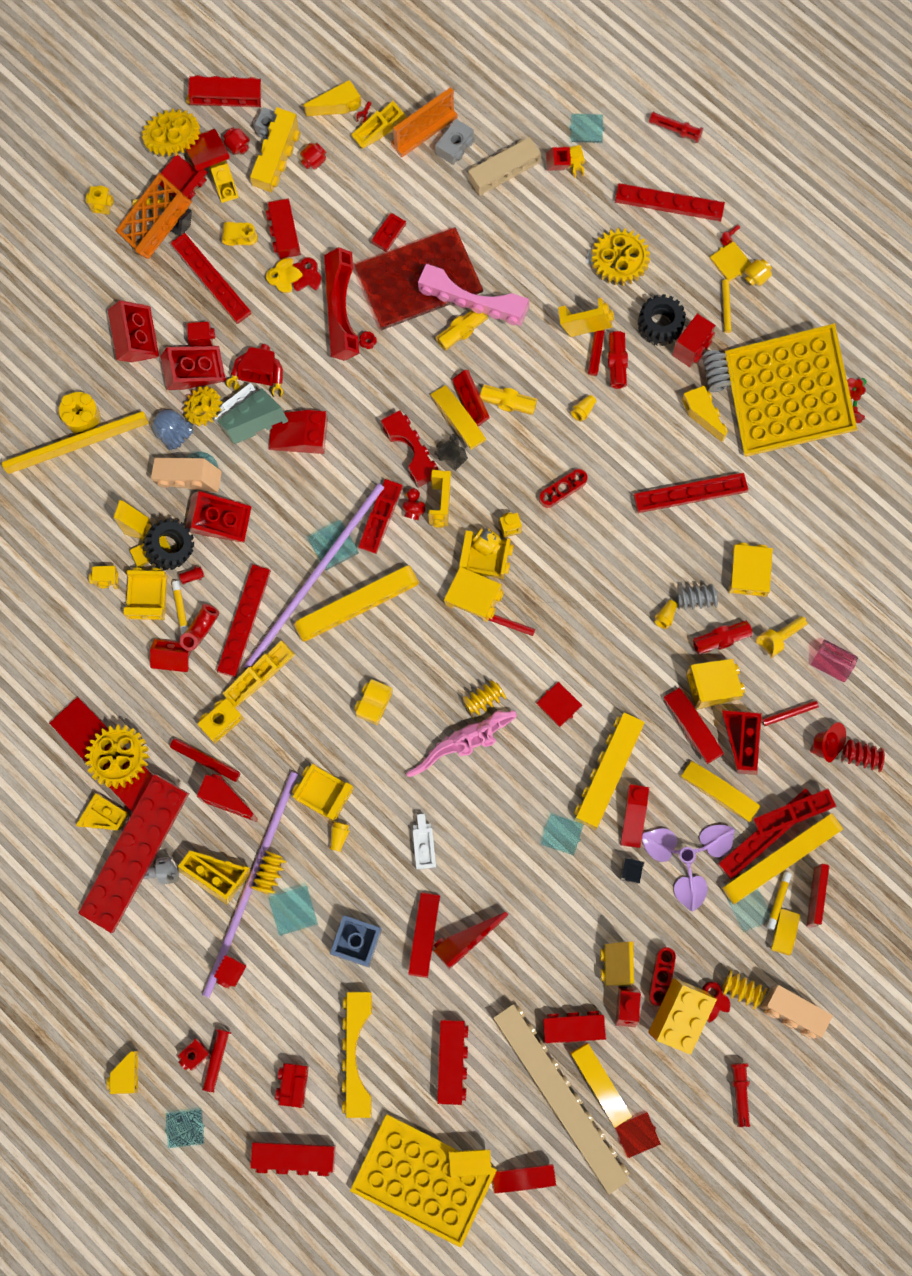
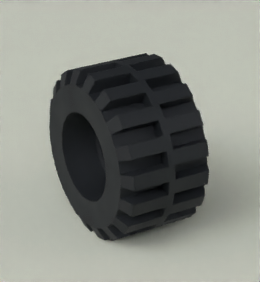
[638,294,686,346]
[142,519,194,570]

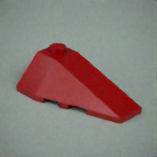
[433,912,509,970]

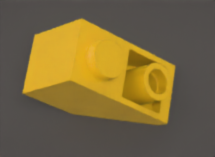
[209,160,239,203]

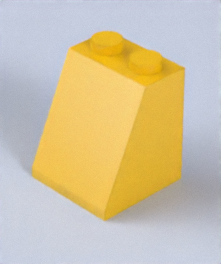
[686,659,745,710]

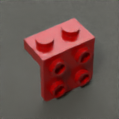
[159,155,208,200]

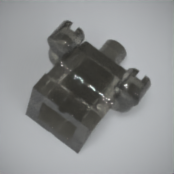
[434,434,468,471]

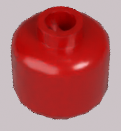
[223,127,250,155]
[300,142,327,170]

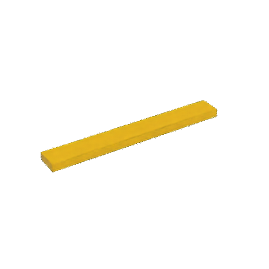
[2,411,149,474]

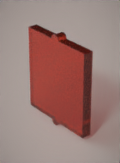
[615,1112,661,1158]

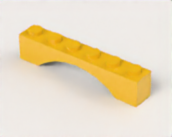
[342,992,372,1118]

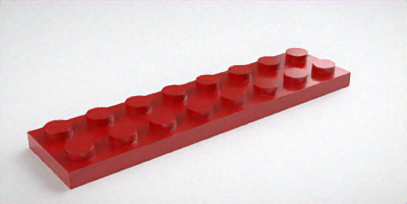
[78,774,190,933]

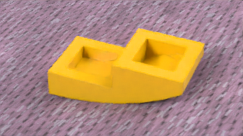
[771,909,800,956]

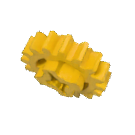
[183,386,222,427]

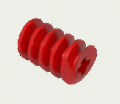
[841,739,885,772]

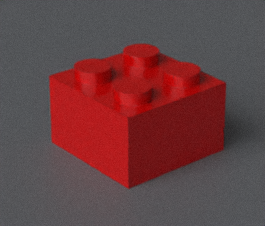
[672,313,716,367]

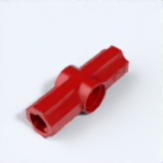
[608,331,628,389]
[693,620,753,655]

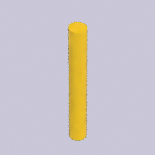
[722,279,732,333]

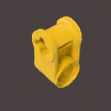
[222,222,258,246]

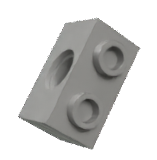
[435,119,474,165]

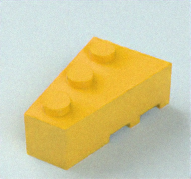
[178,851,251,905]

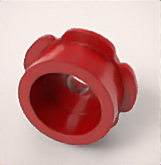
[359,331,377,349]

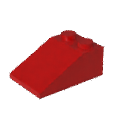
[160,346,226,390]
[269,410,328,454]
[185,491,252,543]
[197,773,258,822]

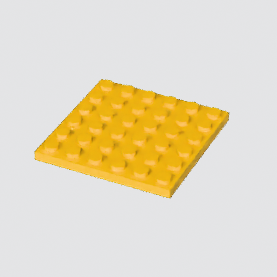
[725,323,858,457]

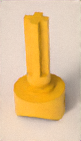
[756,616,808,658]

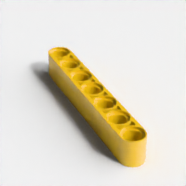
[294,565,419,642]
[722,813,844,905]

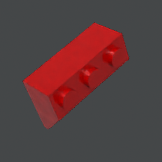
[108,300,159,363]

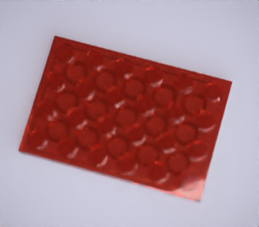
[355,227,483,331]

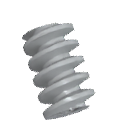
[702,350,731,392]
[676,584,718,610]

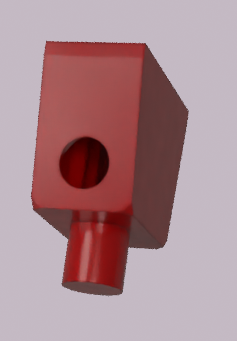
[615,987,641,1028]

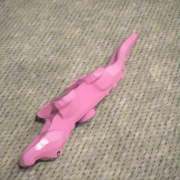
[406,710,517,777]

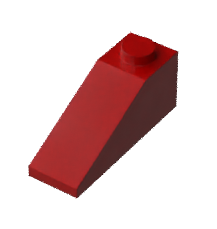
[620,784,650,848]

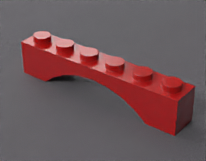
[324,247,359,361]

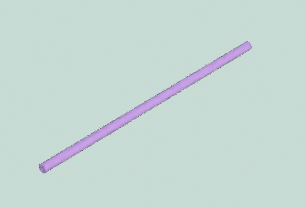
[244,483,384,668]
[202,772,298,998]

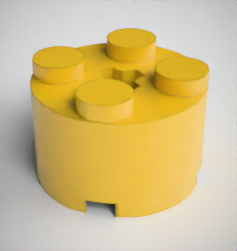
[59,392,101,434]

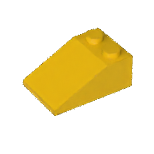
[600,941,634,986]

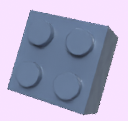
[330,915,382,968]

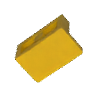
[449,1149,492,1177]

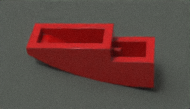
[493,1164,557,1194]

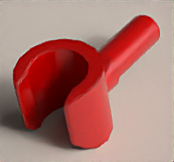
[356,101,372,123]
[720,225,740,246]

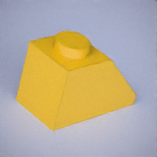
[107,1051,138,1094]

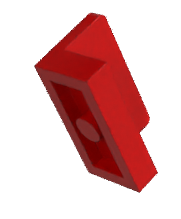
[150,639,191,672]

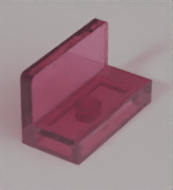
[811,639,858,682]

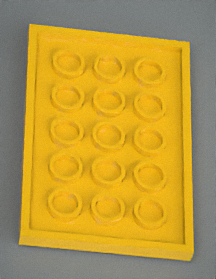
[350,1114,497,1248]

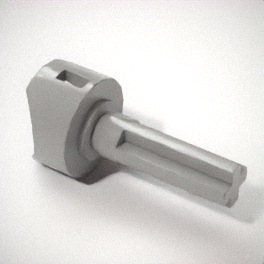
[143,856,179,885]

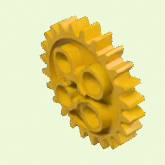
[142,109,200,157]
[591,228,650,286]
[85,724,150,789]

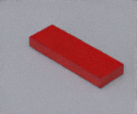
[452,370,490,427]

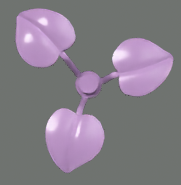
[642,825,735,911]

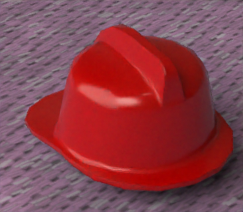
[810,722,847,763]

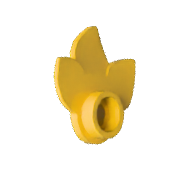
[266,258,302,293]

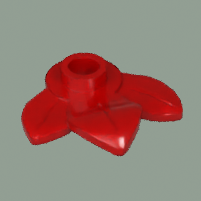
[292,257,321,292]
[702,982,731,1023]

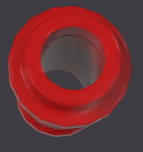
[179,566,205,585]

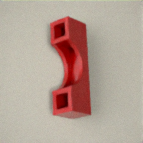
[381,410,439,488]

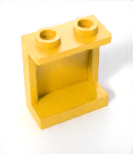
[558,298,615,337]
[429,470,451,528]
[459,530,514,579]
[729,543,773,597]
[444,567,504,623]
[123,568,168,620]
[292,763,354,822]

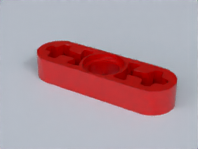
[539,469,588,508]

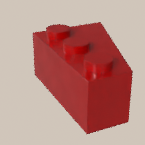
[722,710,762,775]

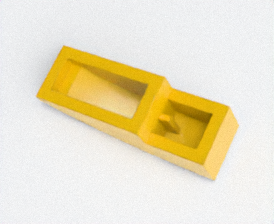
[351,101,407,148]

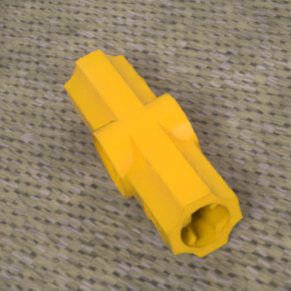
[436,310,488,351]
[480,384,537,415]

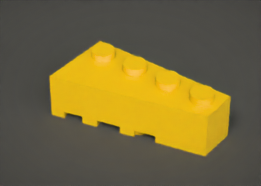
[250,107,301,193]

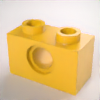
[197,698,244,744]

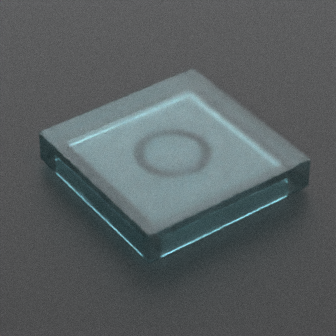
[308,520,359,571]
[269,886,318,936]

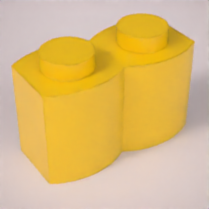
[354,679,393,726]

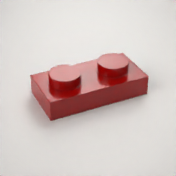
[371,212,406,252]

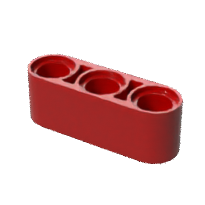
[648,947,676,1006]

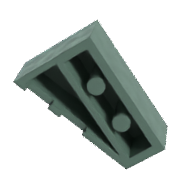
[217,388,288,444]

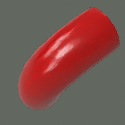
[179,604,220,651]

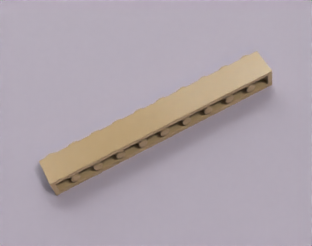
[493,1004,630,1195]

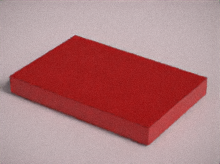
[185,129,230,171]
[806,864,830,928]

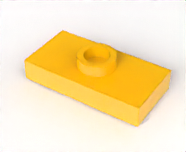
[130,536,173,568]

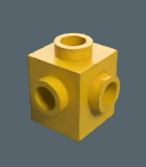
[86,185,114,215]

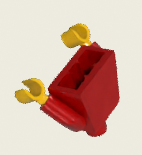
[227,344,283,398]

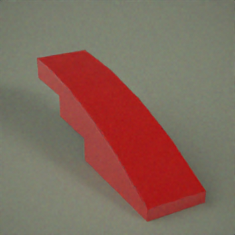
[358,479,403,554]
[663,688,724,764]
[754,788,837,837]
[408,893,440,978]

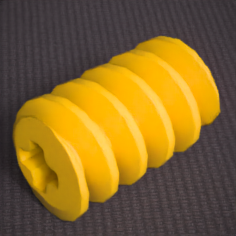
[463,680,507,718]
[251,851,287,895]
[722,969,768,1010]

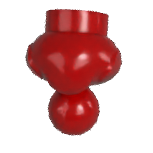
[403,488,426,521]

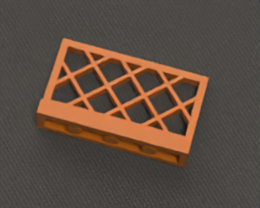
[391,87,458,157]
[116,173,192,259]

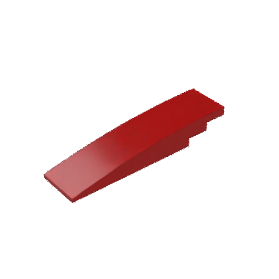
[49,697,153,812]

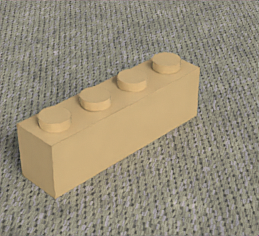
[468,137,541,196]

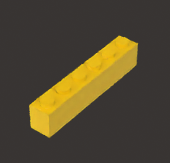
[574,713,645,830]

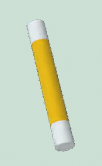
[172,581,188,635]
[766,872,792,930]

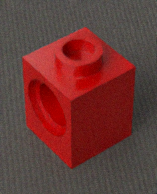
[187,321,215,347]

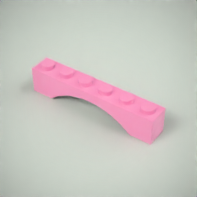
[418,264,529,326]

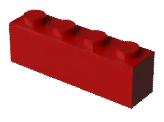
[189,75,261,107]
[437,1020,469,1105]
[250,1142,336,1176]

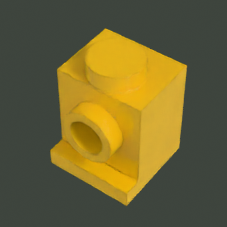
[498,512,522,538]
[89,566,119,589]

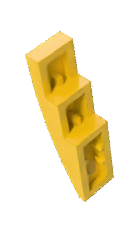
[430,385,486,450]
[223,640,296,707]
[681,761,760,823]
[570,1042,632,1128]

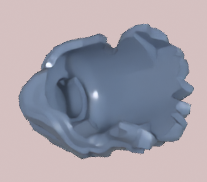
[151,410,193,450]

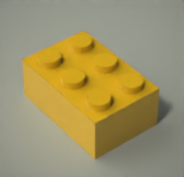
[648,978,717,1055]

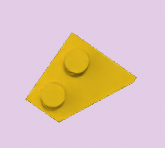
[76,793,130,830]

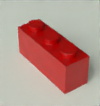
[266,198,301,259]
[543,1011,606,1044]

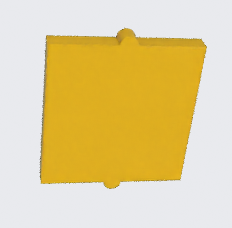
[710,241,751,282]

